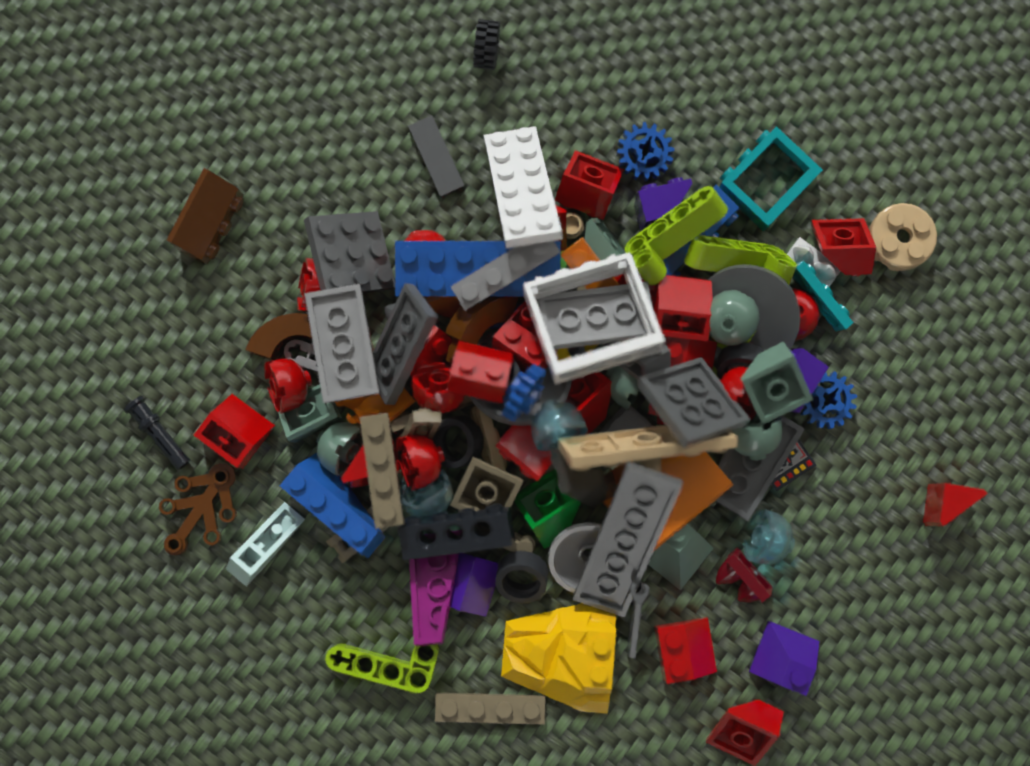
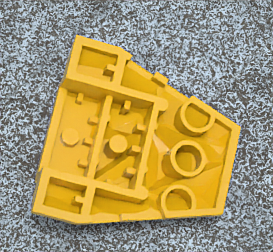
[501,603,616,714]

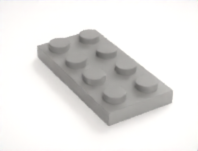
[538,282,653,350]
[305,284,380,404]

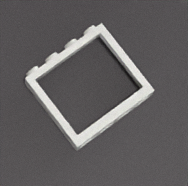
[523,252,664,384]

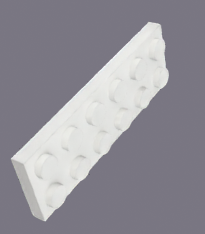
[484,126,562,248]

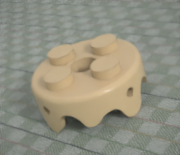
[869,203,937,271]

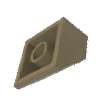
[450,457,523,511]

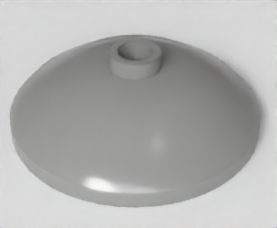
[548,523,602,593]

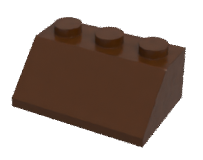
[167,168,244,264]

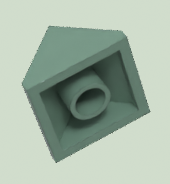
[278,384,342,443]

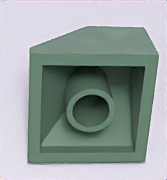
[585,218,626,261]
[741,342,813,425]
[648,524,713,590]

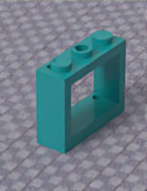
[719,126,823,232]

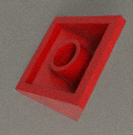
[923,483,987,527]

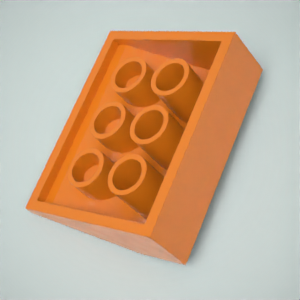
[592,452,733,552]

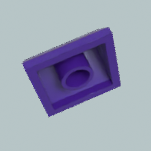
[450,552,498,617]

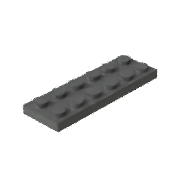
[573,462,682,617]

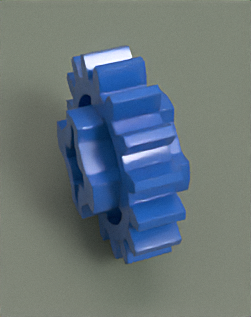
[616,122,674,181]
[502,364,546,422]
[800,371,857,429]

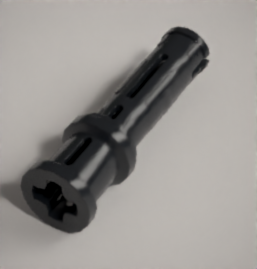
[123,395,191,471]

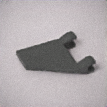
[627,582,649,658]

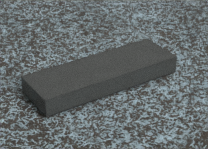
[408,115,465,198]

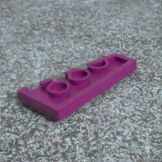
[409,530,463,647]

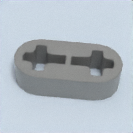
[284,339,318,372]

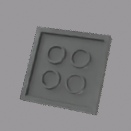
[304,211,395,293]
[636,357,750,448]

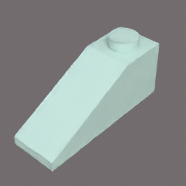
[226,502,305,586]

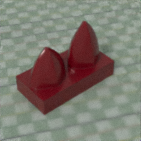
[716,547,773,602]

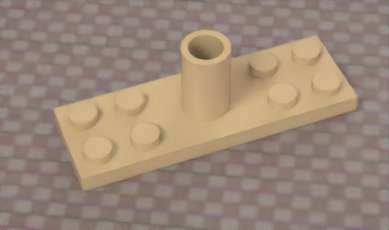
[558,425,737,473]

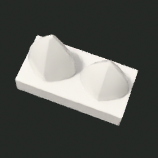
[787,237,841,287]

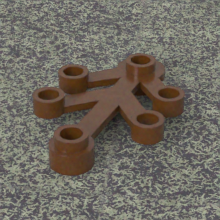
[159,463,237,555]

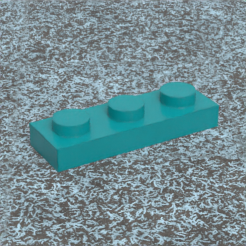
[792,261,854,331]

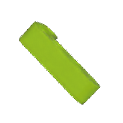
[625,186,728,285]
[684,235,797,285]
[325,644,439,693]

